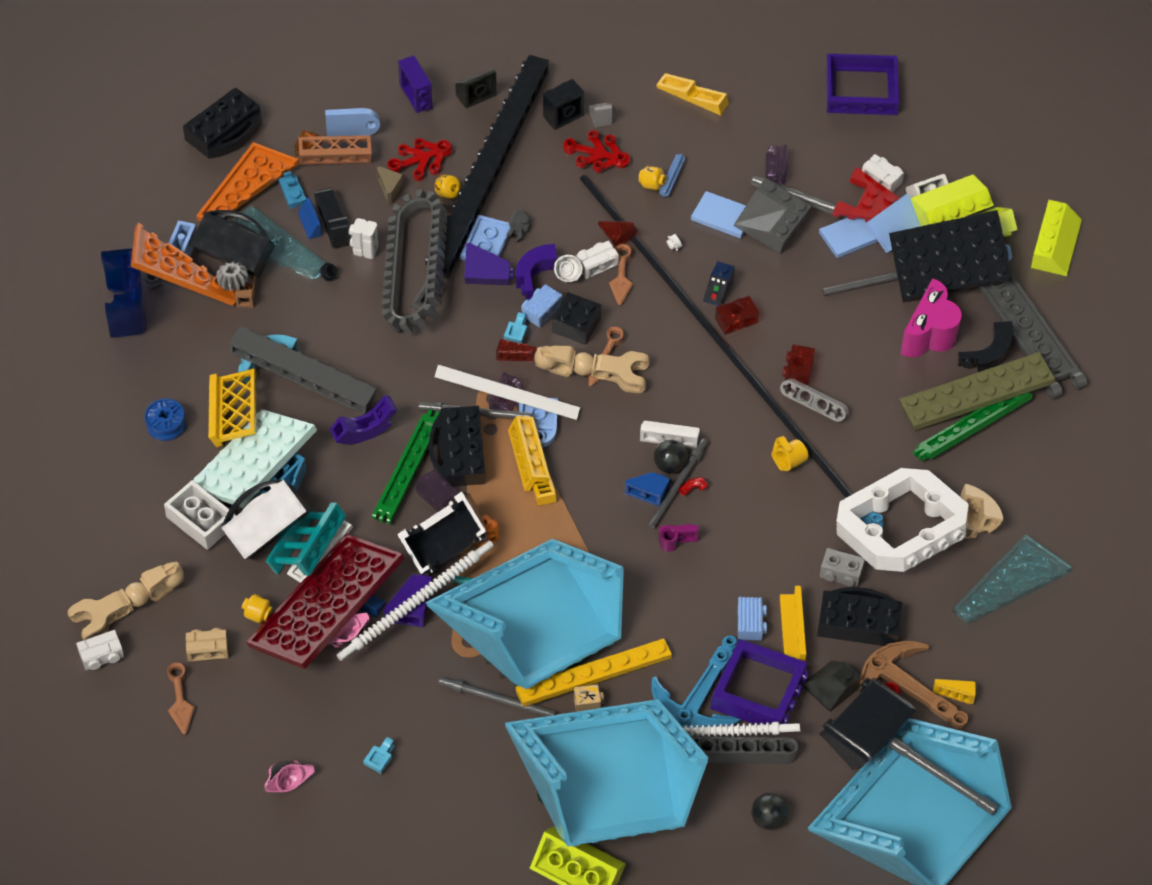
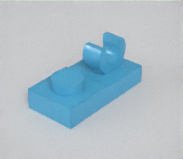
[278,171,306,209]

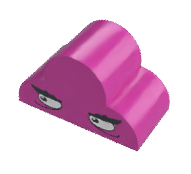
[901,278,962,357]

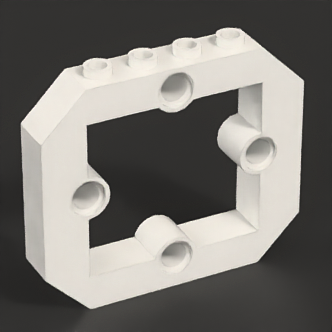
[837,468,968,572]

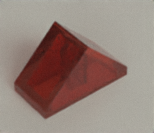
[598,221,638,247]

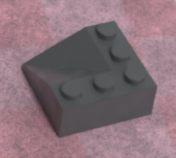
[734,178,811,254]

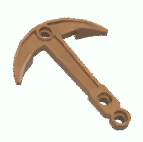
[860,641,968,729]

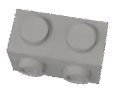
[820,548,865,587]

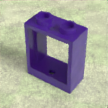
[398,55,433,113]

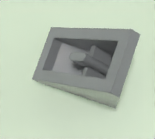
[588,103,612,127]

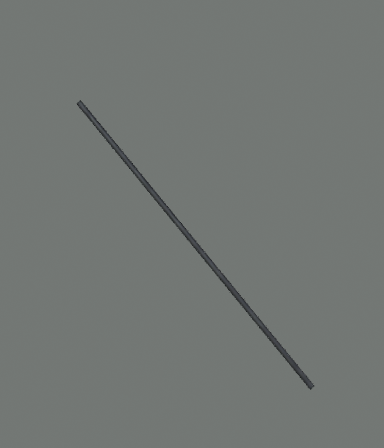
[580,174,853,498]

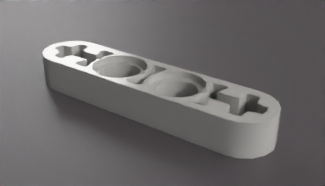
[780,378,849,422]

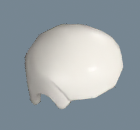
[554,254,583,282]

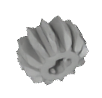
[216,261,248,292]

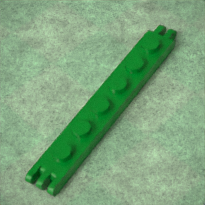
[913,392,1032,461]
[372,409,440,525]

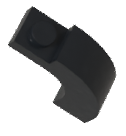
[957,321,1013,372]

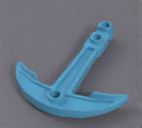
[651,636,741,728]

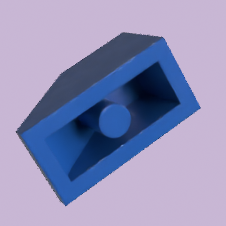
[625,472,670,507]

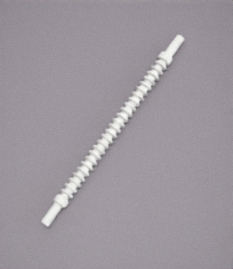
[337,541,494,661]
[683,722,800,737]

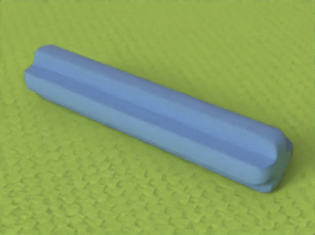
[659,154,685,197]

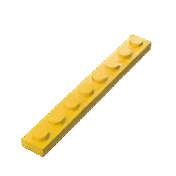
[515,638,672,707]

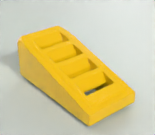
[532,478,556,506]
[933,679,975,704]

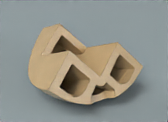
[960,484,1003,539]

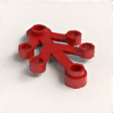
[563,130,630,173]
[387,138,452,181]

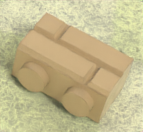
[186,628,228,662]

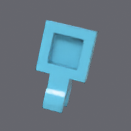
[504,312,527,345]
[363,737,395,774]

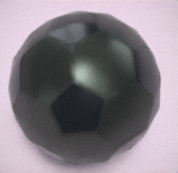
[654,439,688,474]
[751,793,788,830]

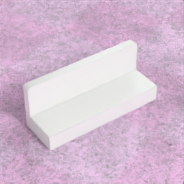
[640,421,700,448]

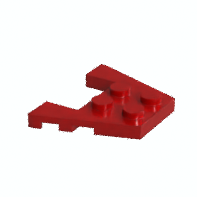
[832,167,900,222]

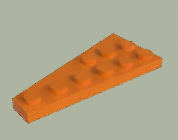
[196,142,300,222]
[131,222,237,306]

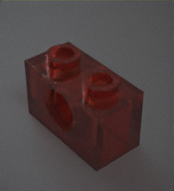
[715,296,759,335]
[782,344,815,386]

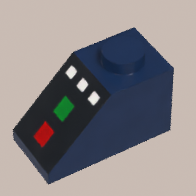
[703,261,735,307]

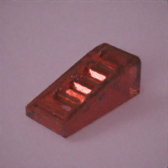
[496,339,536,361]

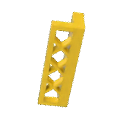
[508,416,550,491]
[779,586,806,661]

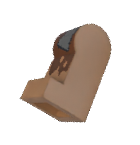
[235,274,256,308]

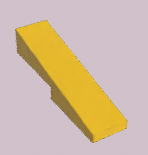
[657,73,729,116]

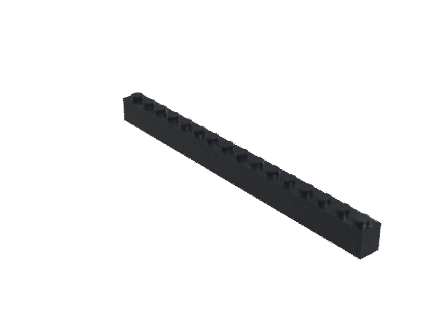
[425,55,549,279]

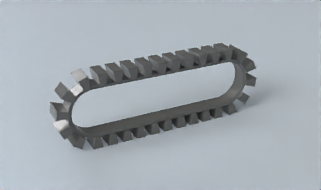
[381,190,447,334]

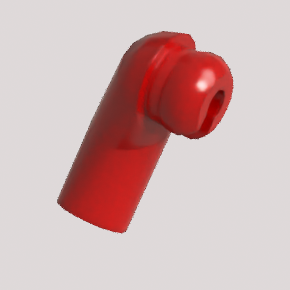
[679,477,708,496]

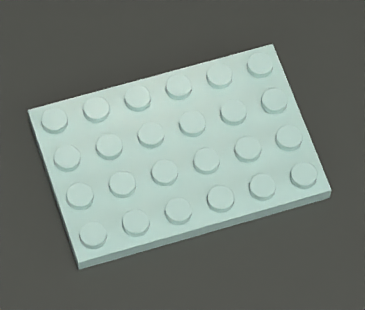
[193,409,317,508]

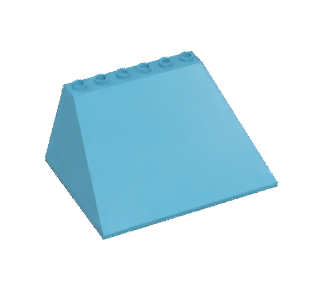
[426,539,624,689]
[505,699,708,846]
[808,718,1012,885]

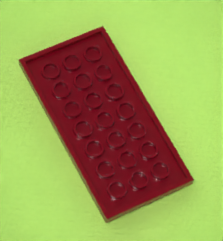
[246,534,405,669]

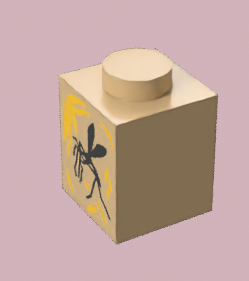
[574,685,604,712]

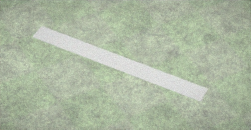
[435,365,580,420]

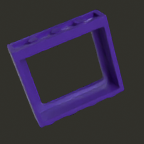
[826,54,899,115]
[710,639,809,725]

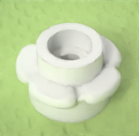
[666,234,682,251]

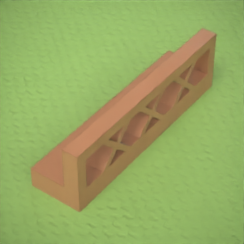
[298,135,372,165]

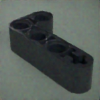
[314,187,351,248]

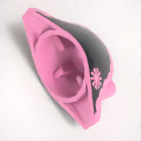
[328,613,370,648]
[265,760,315,792]

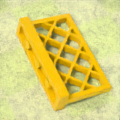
[208,369,257,447]

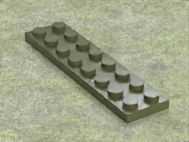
[899,352,1055,431]

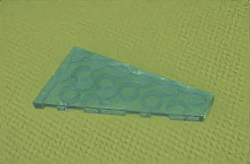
[231,205,325,279]
[952,534,1072,623]

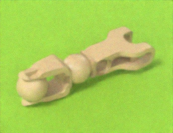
[534,346,650,393]
[67,561,184,641]

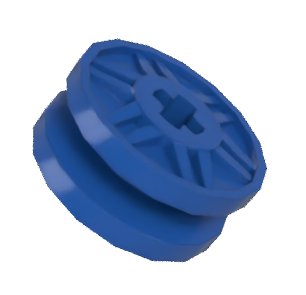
[144,399,186,441]

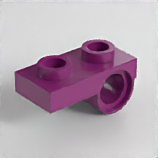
[658,524,699,552]

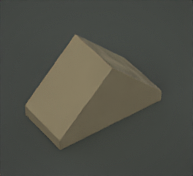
[376,166,403,205]

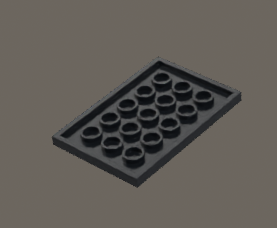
[889,210,1013,302]

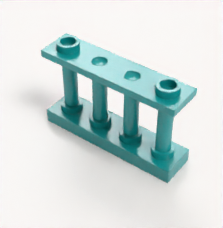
[266,502,347,576]

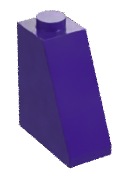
[464,243,514,285]
[384,574,432,628]

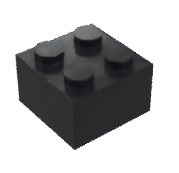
[543,79,585,130]
[552,292,601,345]

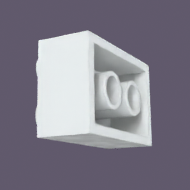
[164,480,229,550]

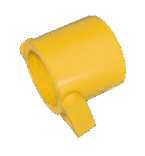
[771,436,808,471]

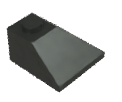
[455,70,497,109]
[802,661,861,712]

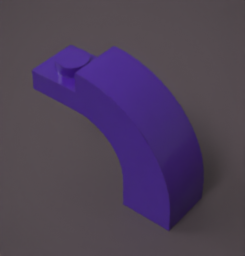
[516,244,557,300]
[329,395,398,444]

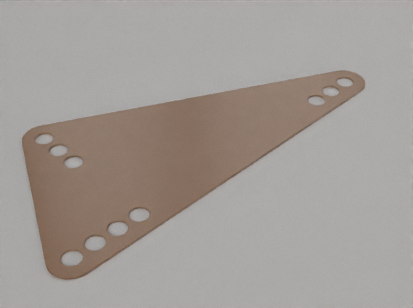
[451,391,589,658]

